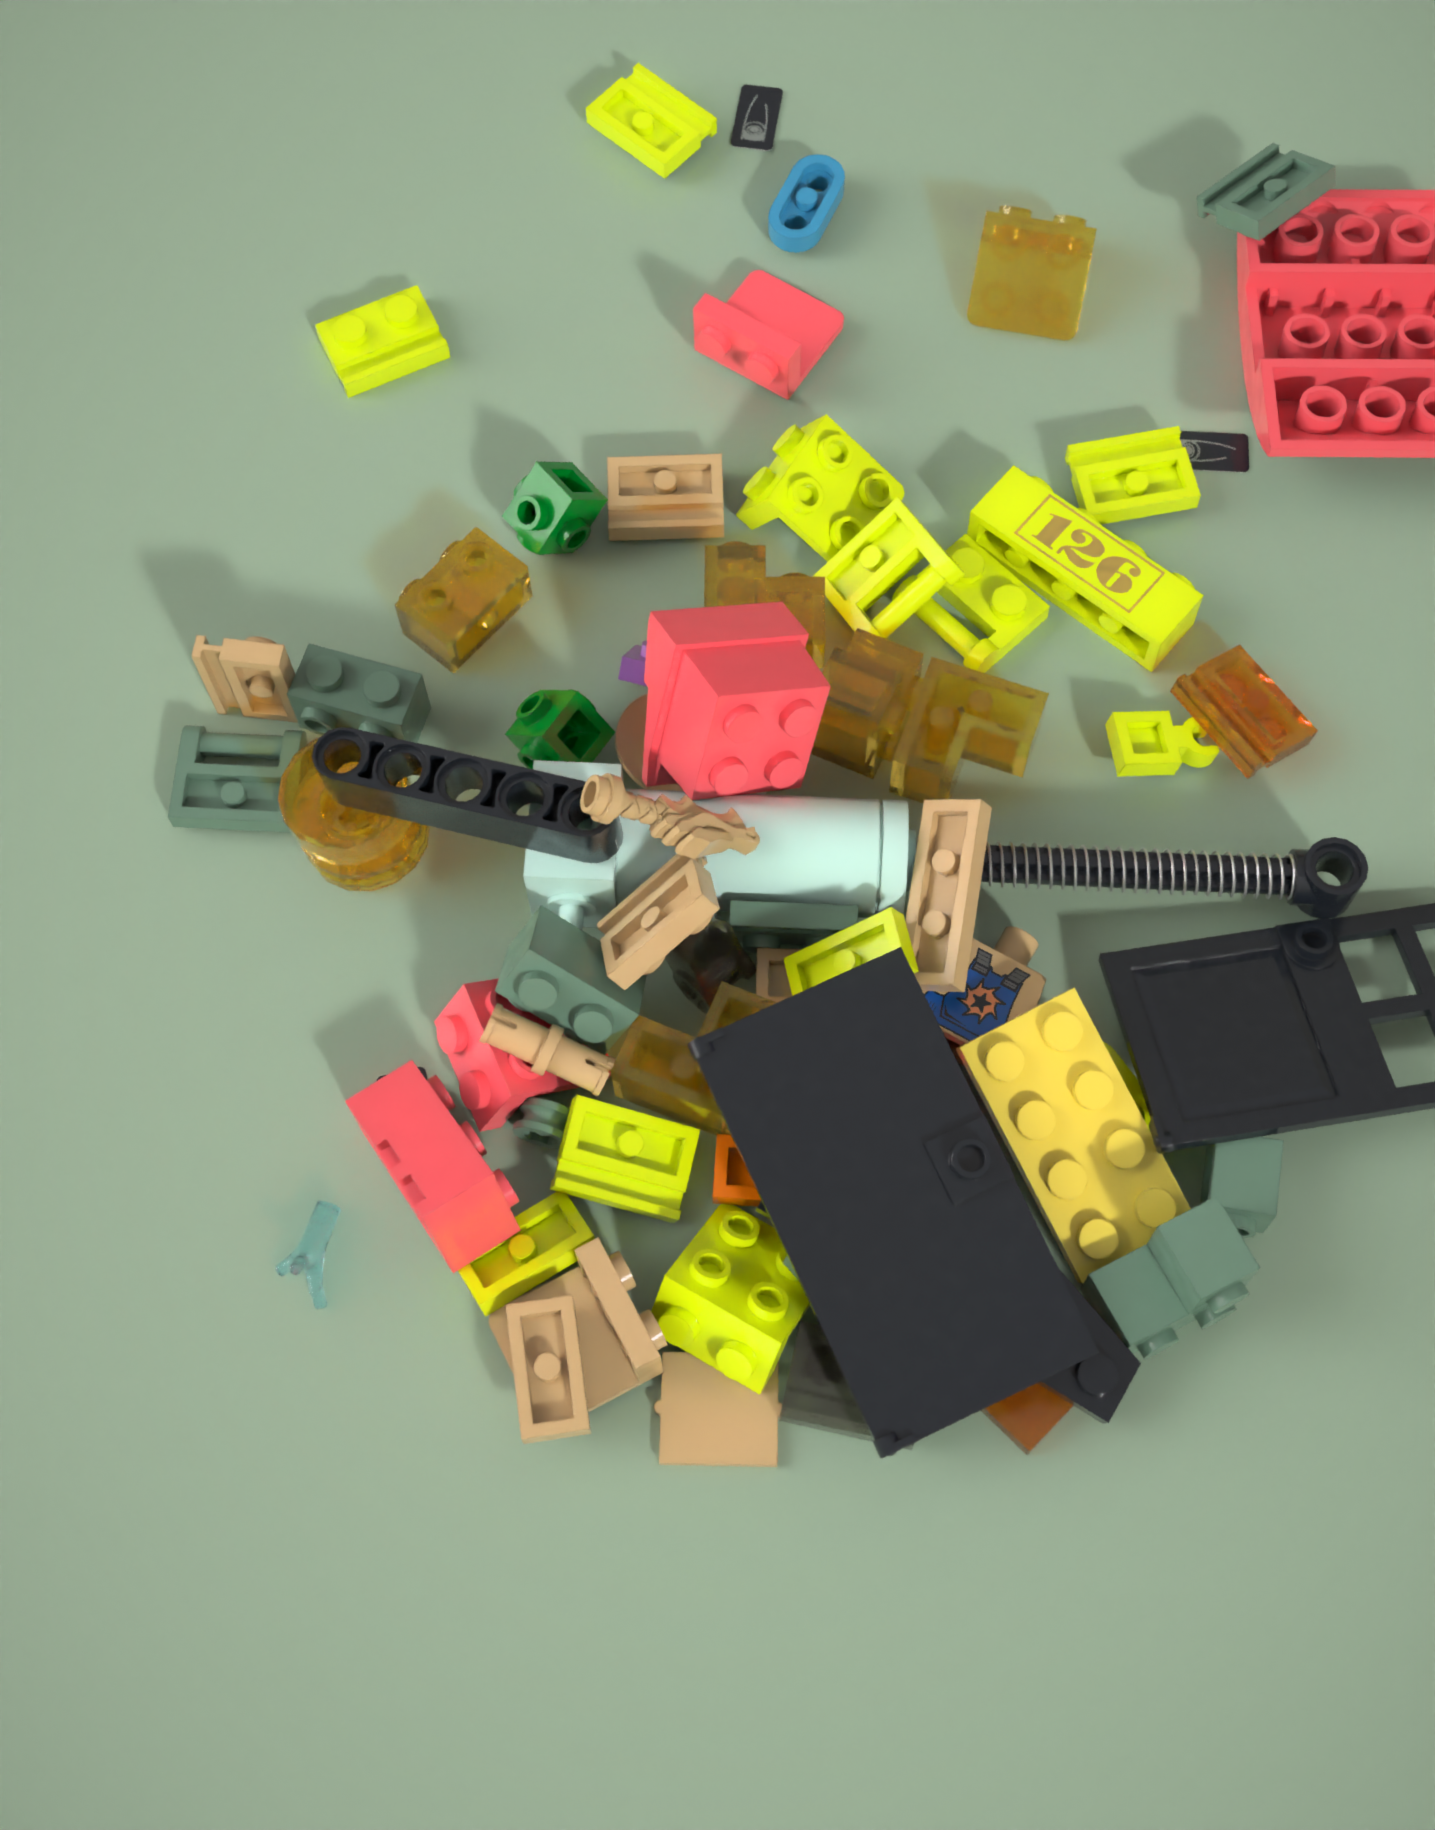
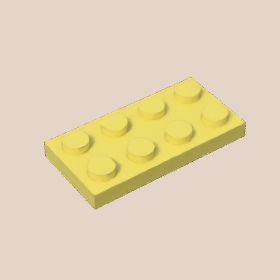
[956,988,1191,1284]

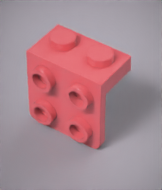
[693,270,844,400]
[434,978,614,1132]

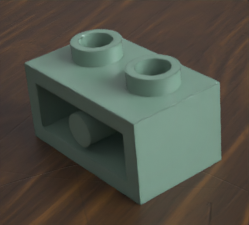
[287,643,431,743]
[495,906,647,1055]

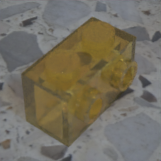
[394,527,533,674]

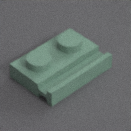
[1196,143,1336,241]
[729,900,858,953]

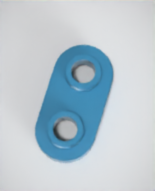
[768,154,845,253]

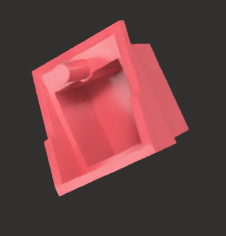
[642,601,831,800]

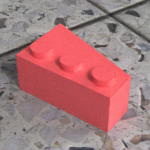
[345,1060,521,1273]

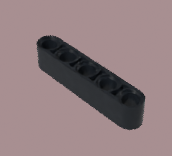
[312,727,623,863]

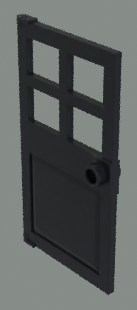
[1098,903,1435,1154]

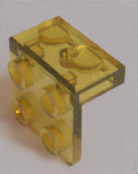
[967,206,1097,341]

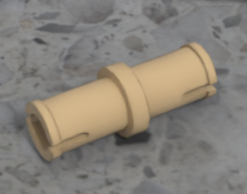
[479,1003,616,1097]

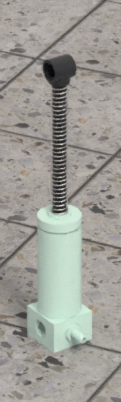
[523,760,1368,930]

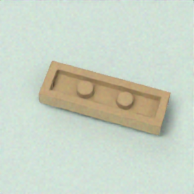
[905,799,992,992]

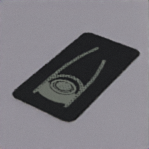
[731,84,783,151]
[1180,431,1249,473]

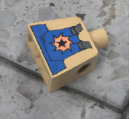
[923,926,1046,1066]

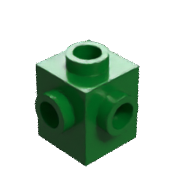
[502,461,608,555]
[505,689,616,769]

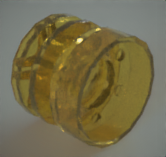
[278,738,430,891]

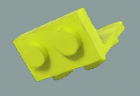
[736,414,904,562]
[651,1204,810,1395]

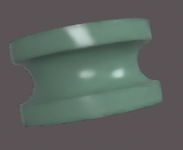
[512,1097,570,1149]

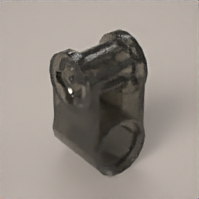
[665,914,756,1015]

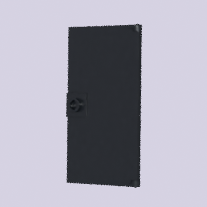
[687,947,1100,1459]

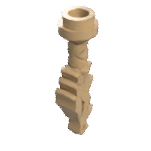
[580,773,760,860]

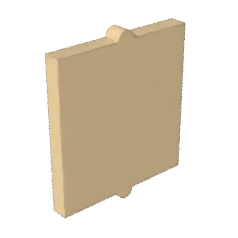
[654,1352,785,1467]

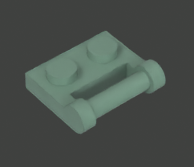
[168,725,308,833]

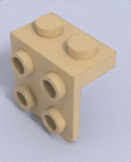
[489,1237,668,1412]

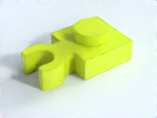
[1105,711,1220,777]

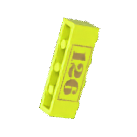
[967,465,1204,672]

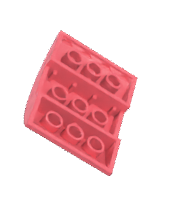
[1237,189,1435,458]

